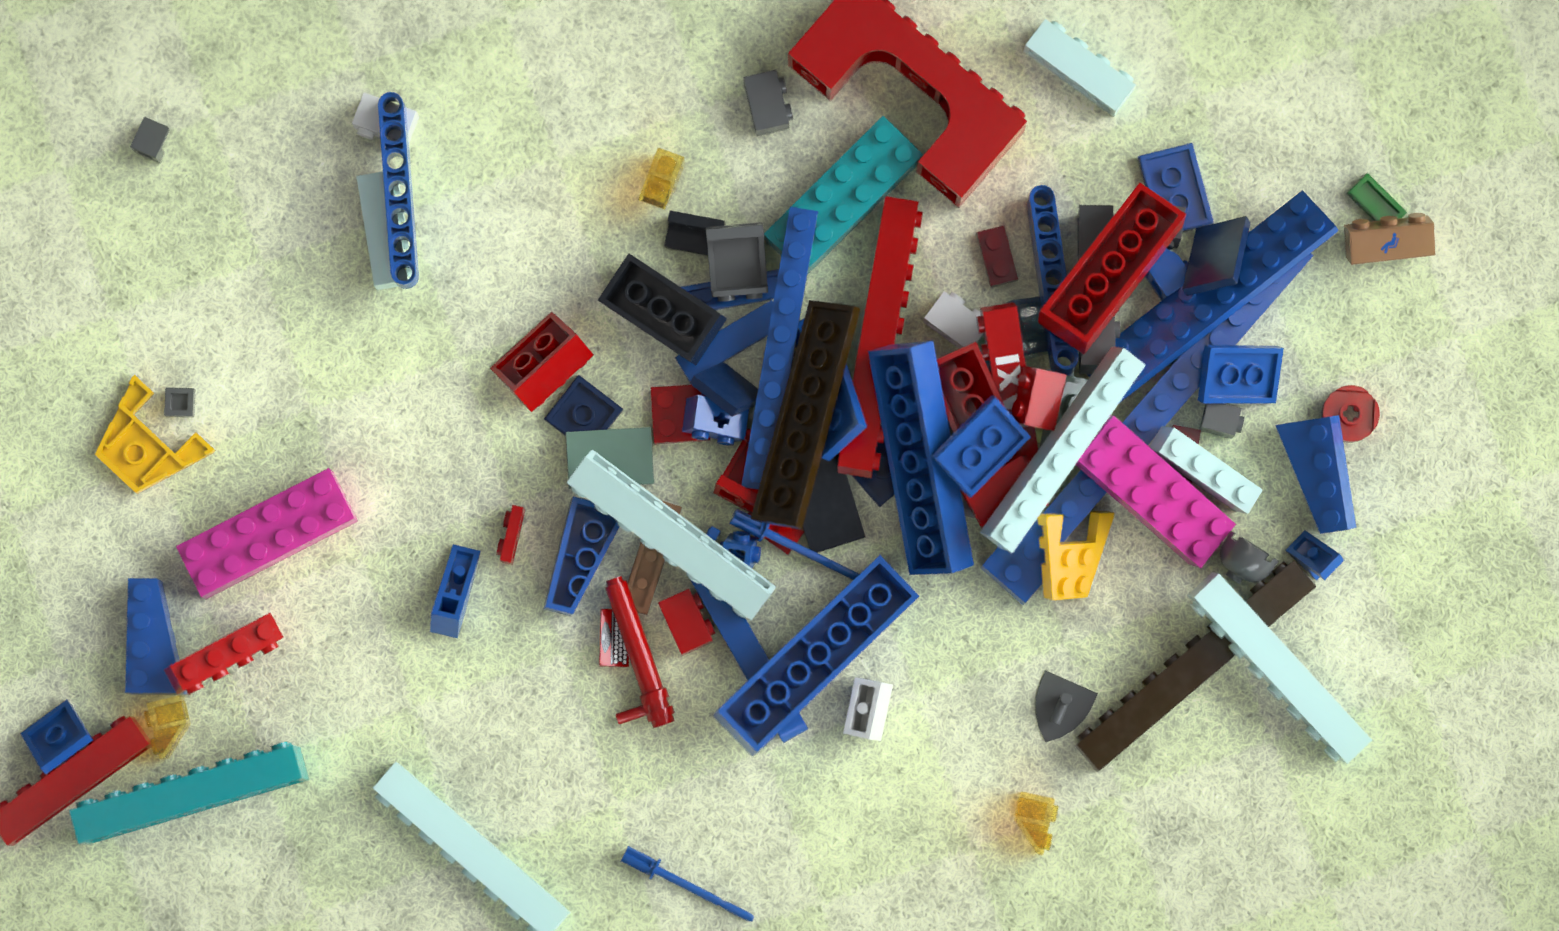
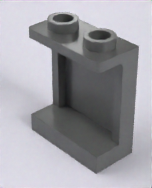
[706,222,768,301]

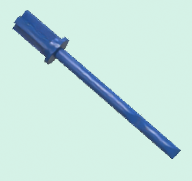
[729,509,859,580]
[621,846,754,922]

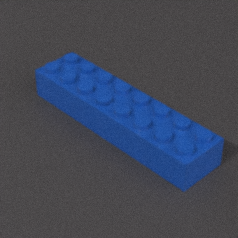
[868,341,974,575]
[712,555,919,757]

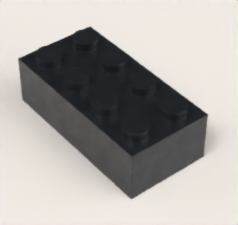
[598,253,727,365]

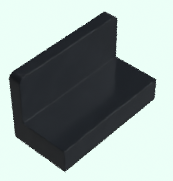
[665,210,726,256]

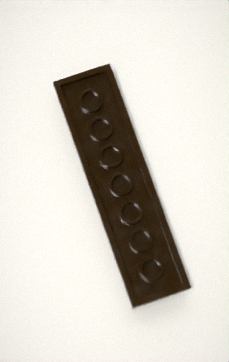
[751,300,861,530]

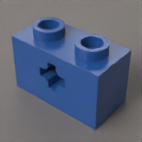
[682,395,749,446]

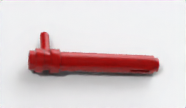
[605,576,675,728]

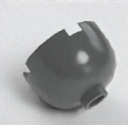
[1220,531,1279,584]

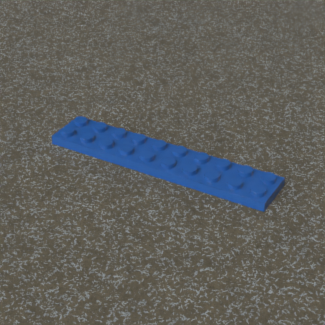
[1086,190,1338,404]

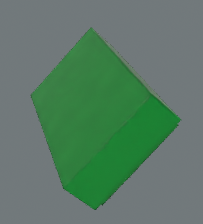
[1346,173,1407,221]

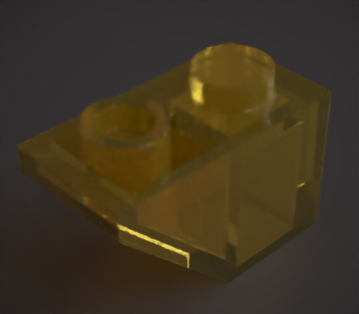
[638,148,685,210]
[144,695,191,760]
[1014,791,1058,855]

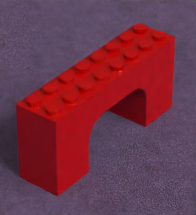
[788,0,1027,208]

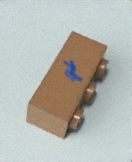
[1344,213,1435,265]

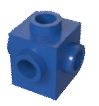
[720,531,761,568]

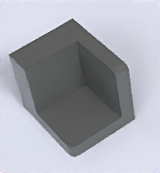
[130,116,170,163]

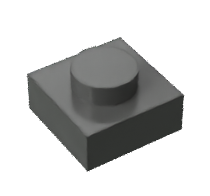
[164,387,196,418]

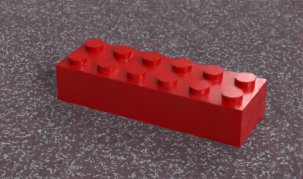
[1038,183,1186,355]

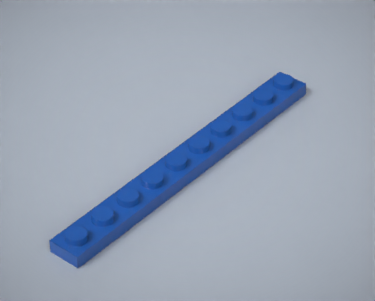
[742,206,818,490]

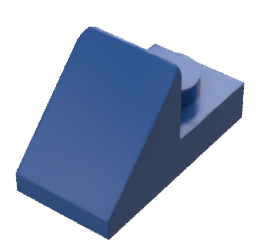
[1286,530,1344,580]

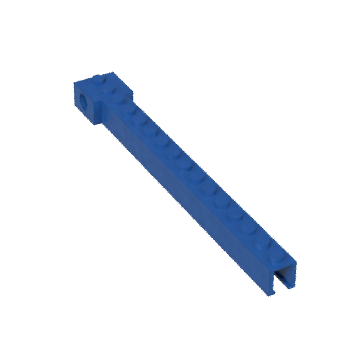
[981,253,1314,605]

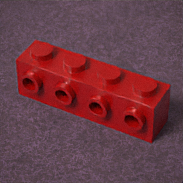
[164,613,284,695]

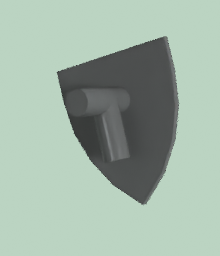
[1035,671,1098,742]

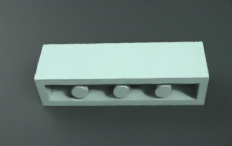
[1024,19,1136,117]
[356,172,412,290]
[1149,426,1262,514]

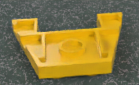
[95,375,216,494]
[1038,511,1115,600]

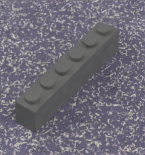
[1077,205,1120,374]

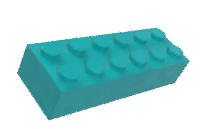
[764,116,923,274]

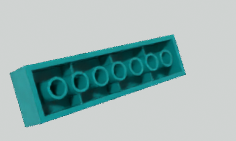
[69,741,309,845]

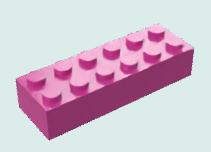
[1075,415,1236,568]
[176,468,358,600]

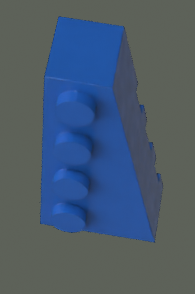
[1275,415,1357,534]
[543,496,620,616]
[125,578,188,695]

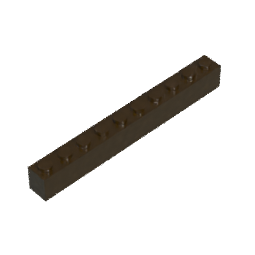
[1075,561,1316,772]

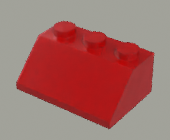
[490,312,594,412]
[937,342,1007,433]

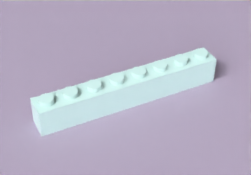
[980,347,1145,553]
[567,450,776,620]
[1187,572,1372,764]
[373,762,571,931]

